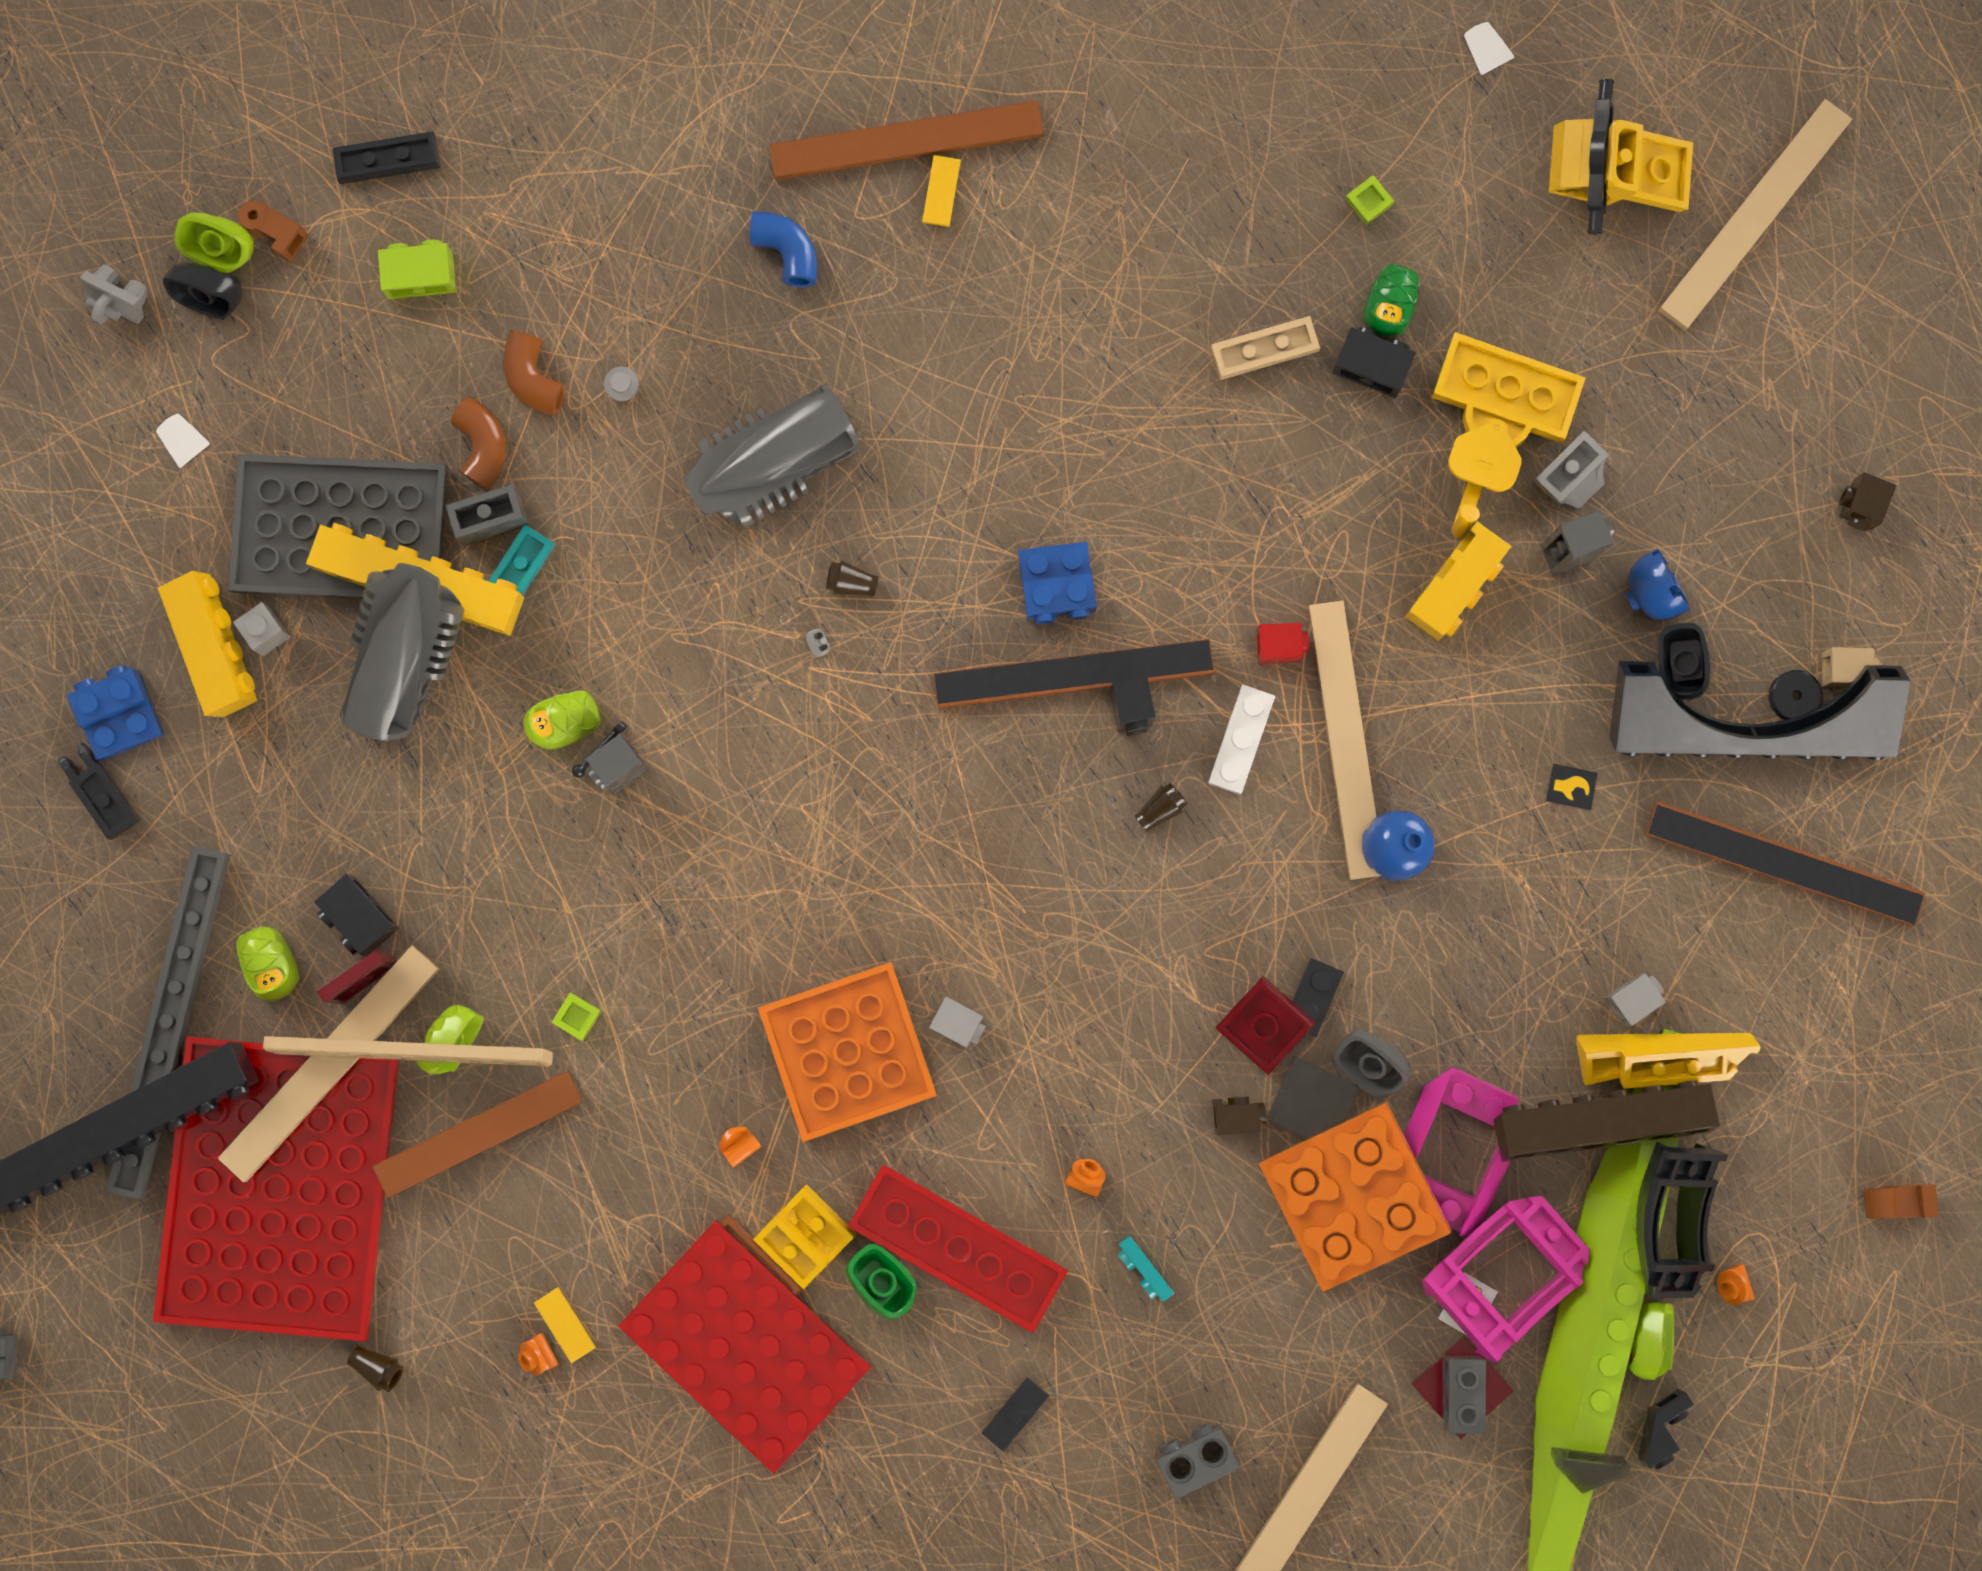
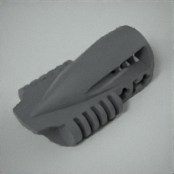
[684,383,860,529]
[340,563,465,741]

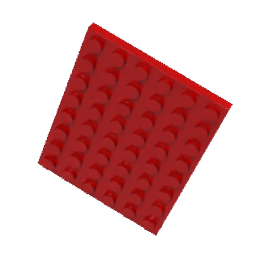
[152,1036,399,1341]

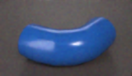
[750,211,818,287]

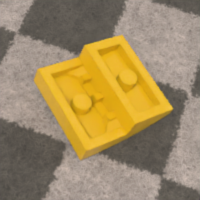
[753,1184,857,1290]

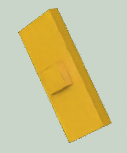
[922,155,961,227]
[534,1287,596,1364]

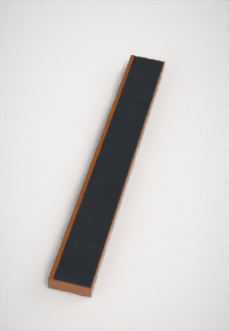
[933,639,1214,709]
[1644,801,1926,926]

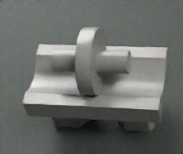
[80,264,148,324]

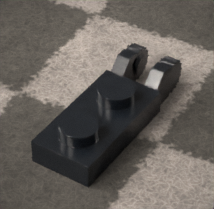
[58,743,140,840]

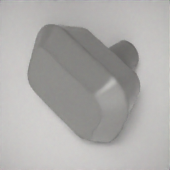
[806,629,830,657]

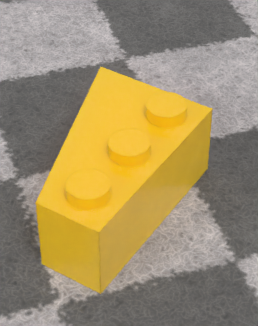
[1405,521,1512,641]

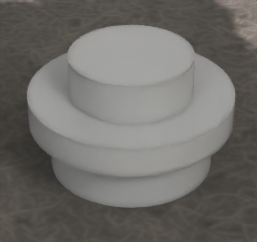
[604,366,639,401]

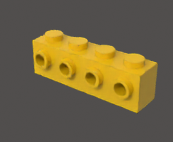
[158,571,257,718]

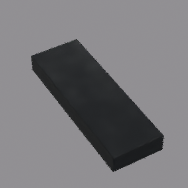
[333,131,441,184]

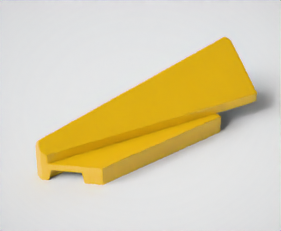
[1576,1033,1760,1089]

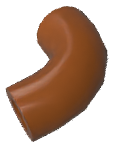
[503,330,566,416]
[451,396,506,491]

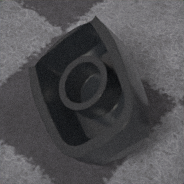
[163,263,243,320]
[1658,623,1711,700]

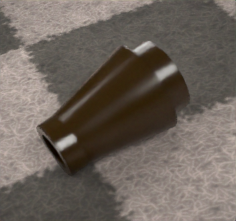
[826,560,879,596]
[1135,782,1188,832]
[347,1346,403,1392]

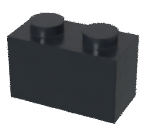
[1332,327,1416,398]
[1110,676,1156,736]
[314,874,399,956]

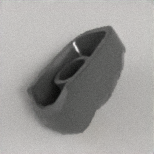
[1334,1028,1411,1099]

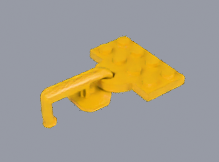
[1431,332,1585,538]

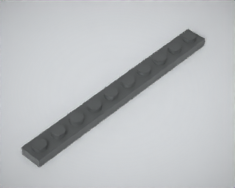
[105,846,231,1200]

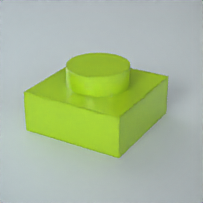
[1345,175,1394,225]
[551,992,602,1041]

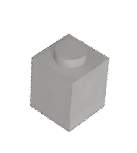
[233,602,292,656]
[1604,973,1666,1027]
[929,997,986,1048]

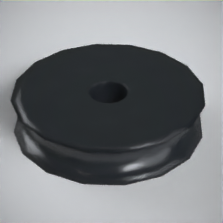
[1768,670,1823,720]

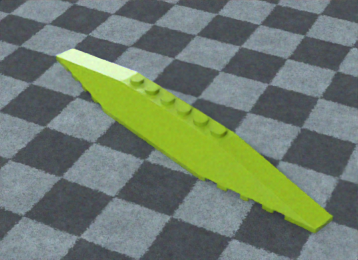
[1527,1029,1681,1571]

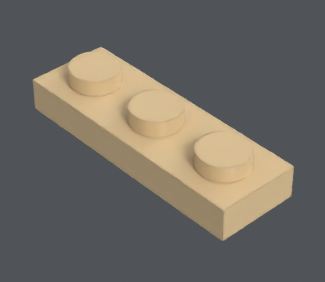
[1210,316,1320,380]

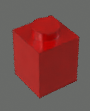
[1256,623,1309,664]

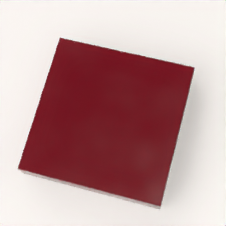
[317,950,397,1004]
[1215,976,1316,1075]
[1411,1336,1513,1439]

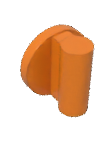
[719,1127,762,1168]
[1064,1159,1106,1198]
[1717,1263,1755,1305]
[518,1333,559,1376]

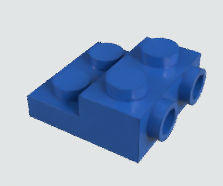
[1018,542,1096,624]
[67,665,165,762]

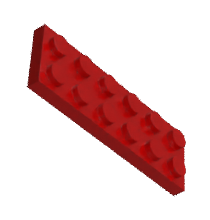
[847,1164,1068,1334]

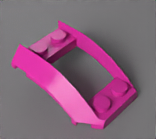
[1404,1066,1519,1236]
[1422,1195,1590,1363]

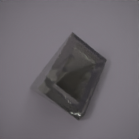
[1551,1447,1630,1494]

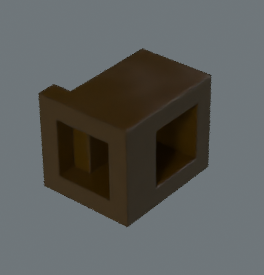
[1212,1096,1266,1135]

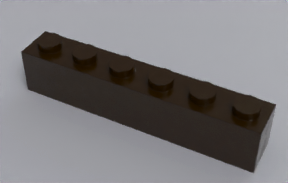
[1493,1080,1720,1162]

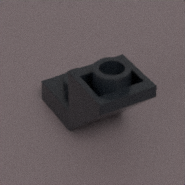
[1638,1389,1694,1469]

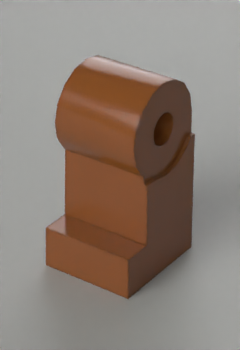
[238,200,309,264]
[1863,1183,1939,1219]

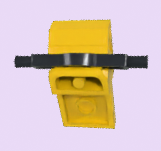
[1549,79,1693,235]

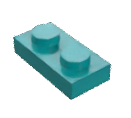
[488,525,556,596]
[1117,1234,1174,1302]

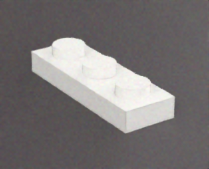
[1208,684,1275,795]

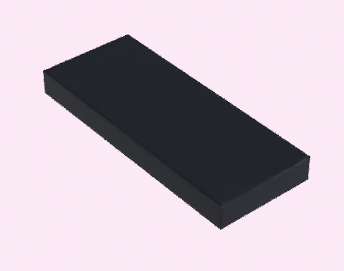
[982,1377,1049,1452]

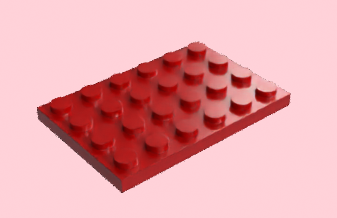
[618,1220,872,1474]

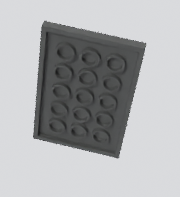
[228,454,448,599]

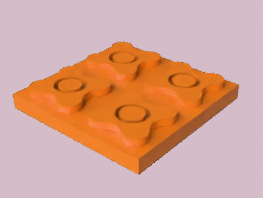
[758,962,937,1142]
[1258,1101,1452,1292]

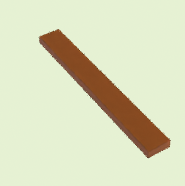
[769,100,1044,181]

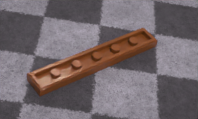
[372,1071,583,1198]

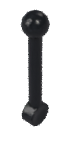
[572,721,627,778]

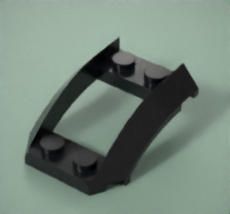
[1636,1141,1728,1298]

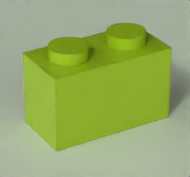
[378,240,456,300]

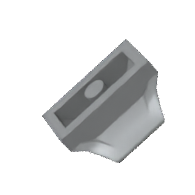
[1533,431,1609,509]

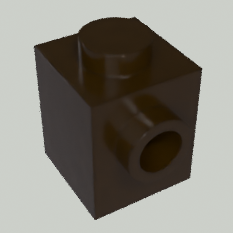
[1839,472,1897,531]

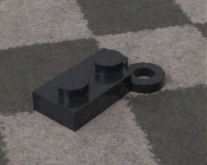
[1292,958,1344,1037]

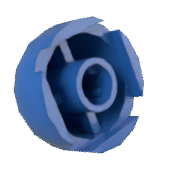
[1625,548,1690,620]
[1362,810,1435,882]

